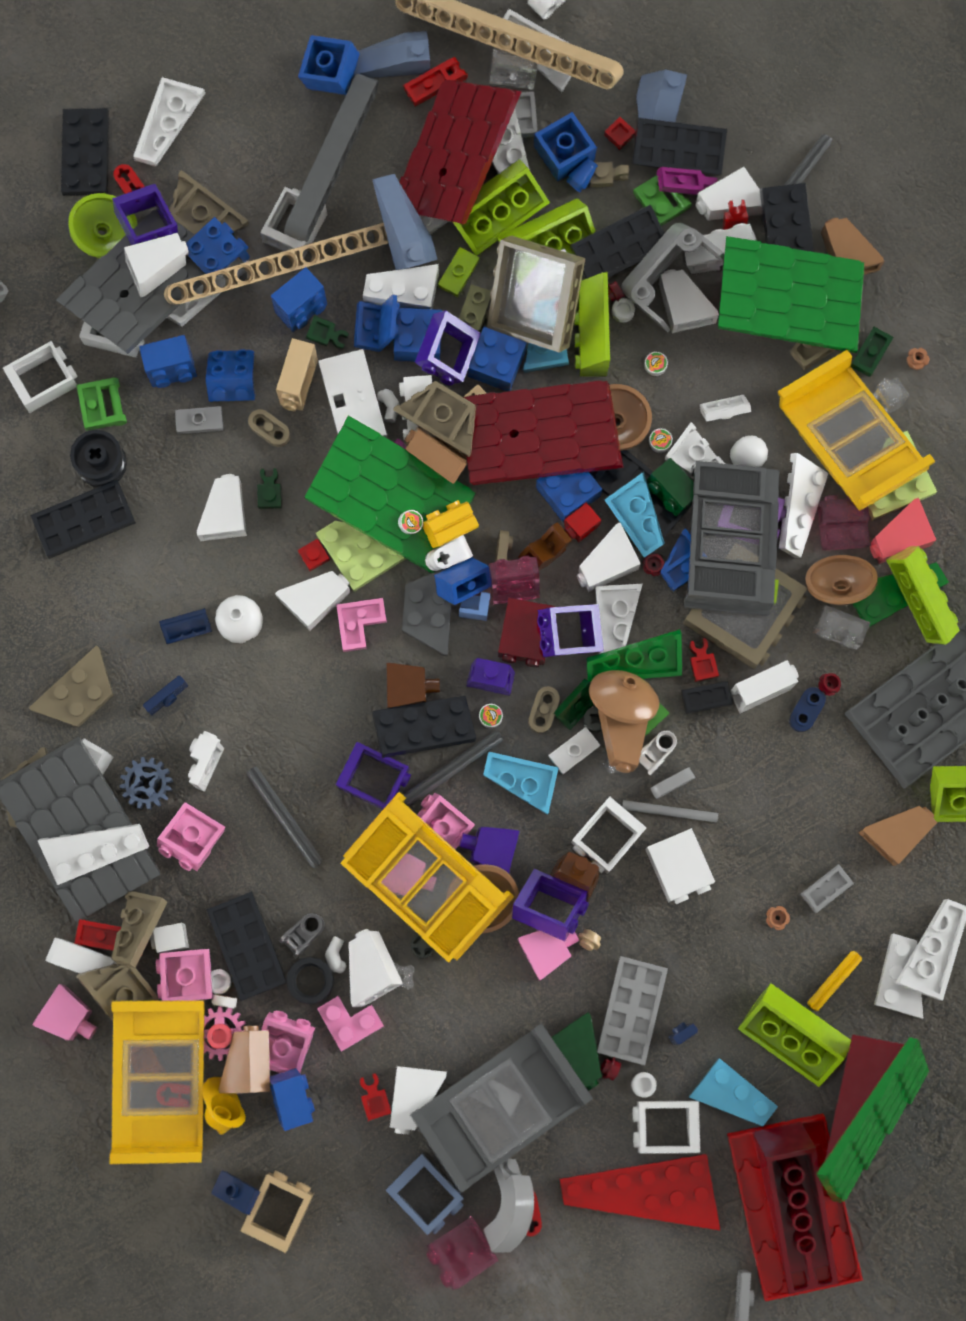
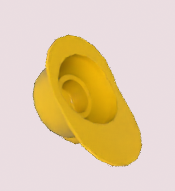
[202,1077,246,1135]

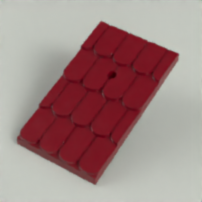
[399,80,522,224]
[463,380,623,485]

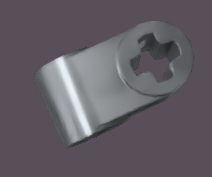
[279,913,325,958]

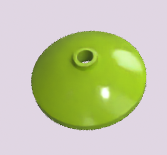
[68,193,138,258]

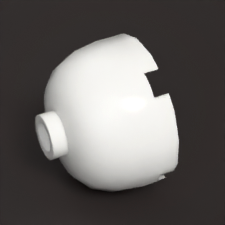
[215,595,263,643]

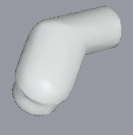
[377,389,399,423]
[325,936,346,974]

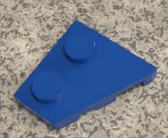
[660,528,707,592]

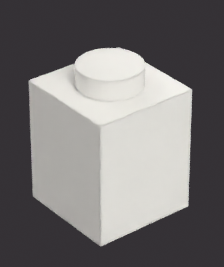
[150,923,189,953]

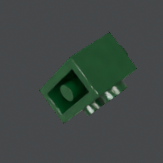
[646,458,694,516]

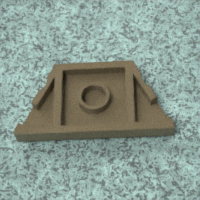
[170,170,249,235]
[393,381,476,457]
[29,645,114,728]
[76,963,159,1022]

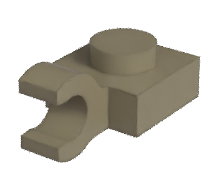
[590,162,629,188]

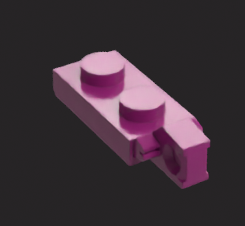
[657,167,718,195]

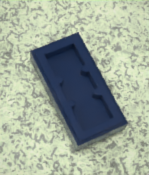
[159,608,212,644]
[143,675,189,716]
[668,1022,698,1045]
[211,1170,261,1215]

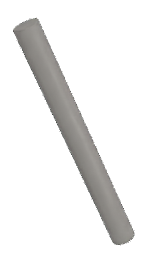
[622,800,718,823]

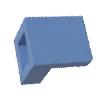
[459,592,490,621]

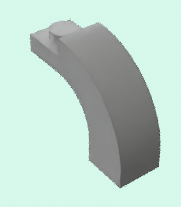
[484,1159,534,1253]

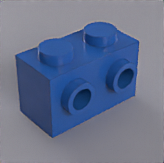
[434,557,492,605]
[270,1068,315,1131]

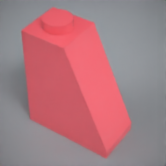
[870,498,936,564]

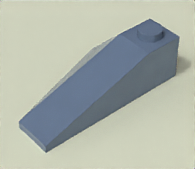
[352,31,430,79]
[636,70,687,122]
[372,174,437,270]

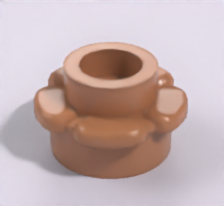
[907,348,929,370]
[766,906,790,930]

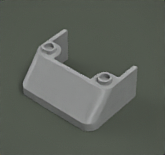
[622,223,724,333]

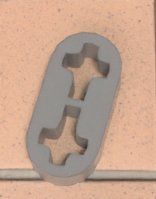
[650,767,695,799]

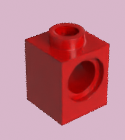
[564,502,601,543]

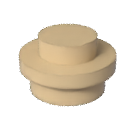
[578,929,601,951]

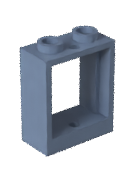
[386,1153,464,1235]

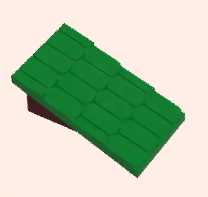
[718,236,865,353]
[304,415,476,574]
[817,1034,929,1203]

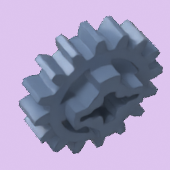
[120,757,173,810]

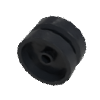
[70,430,127,488]

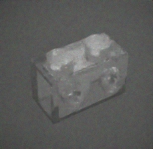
[489,49,537,90]
[813,605,870,650]

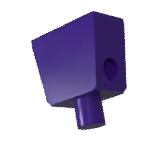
[466,658,515,696]
[459,827,520,873]

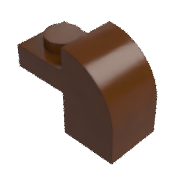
[518,522,572,575]

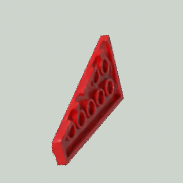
[559,1154,721,1231]

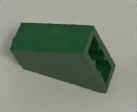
[551,1012,601,1091]

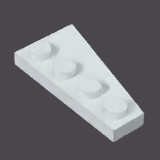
[38,824,149,885]

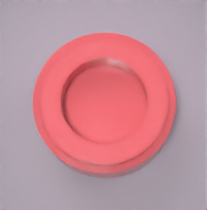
[207,1024,233,1049]

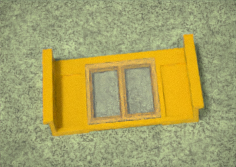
[778,350,935,511]
[340,792,515,963]
[110,1000,204,1164]

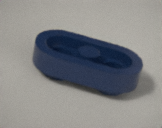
[789,687,826,732]

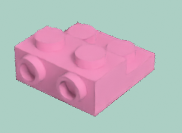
[417,793,475,850]
[157,802,225,871]
[156,949,213,1001]
[261,1011,315,1073]

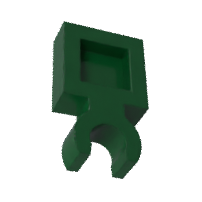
[306,316,349,349]
[257,468,282,509]

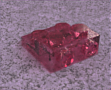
[817,495,870,550]
[489,556,540,604]
[426,1216,498,1290]

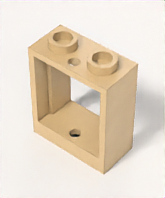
[276,338,318,411]
[241,1171,314,1253]

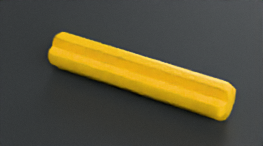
[807,951,862,1011]

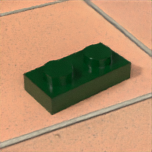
[851,326,894,377]
[553,678,594,730]

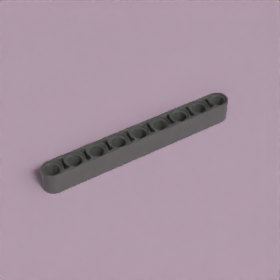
[284,73,379,242]

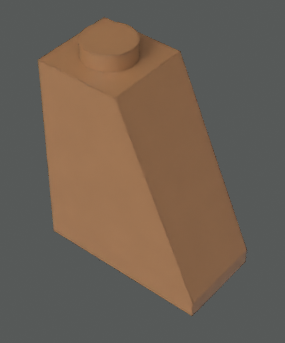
[821,218,884,275]
[404,426,466,484]
[598,709,648,773]
[858,806,937,866]
[219,1026,270,1093]

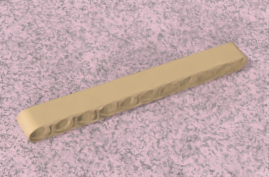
[396,0,623,89]
[164,223,388,305]

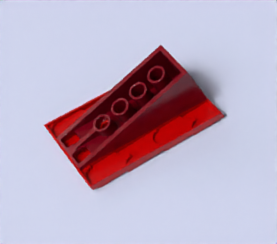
[727,1113,863,1302]

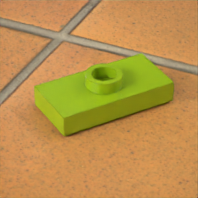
[438,247,480,298]

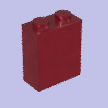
[498,598,555,667]

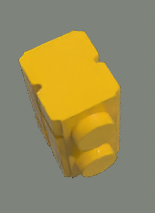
[422,500,479,548]

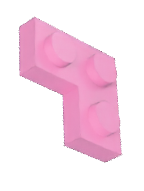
[336,598,387,652]
[317,996,384,1052]

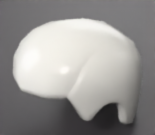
[730,435,768,467]

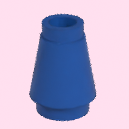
[567,157,598,192]

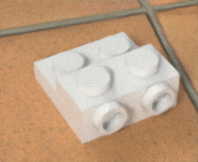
[188,731,224,792]

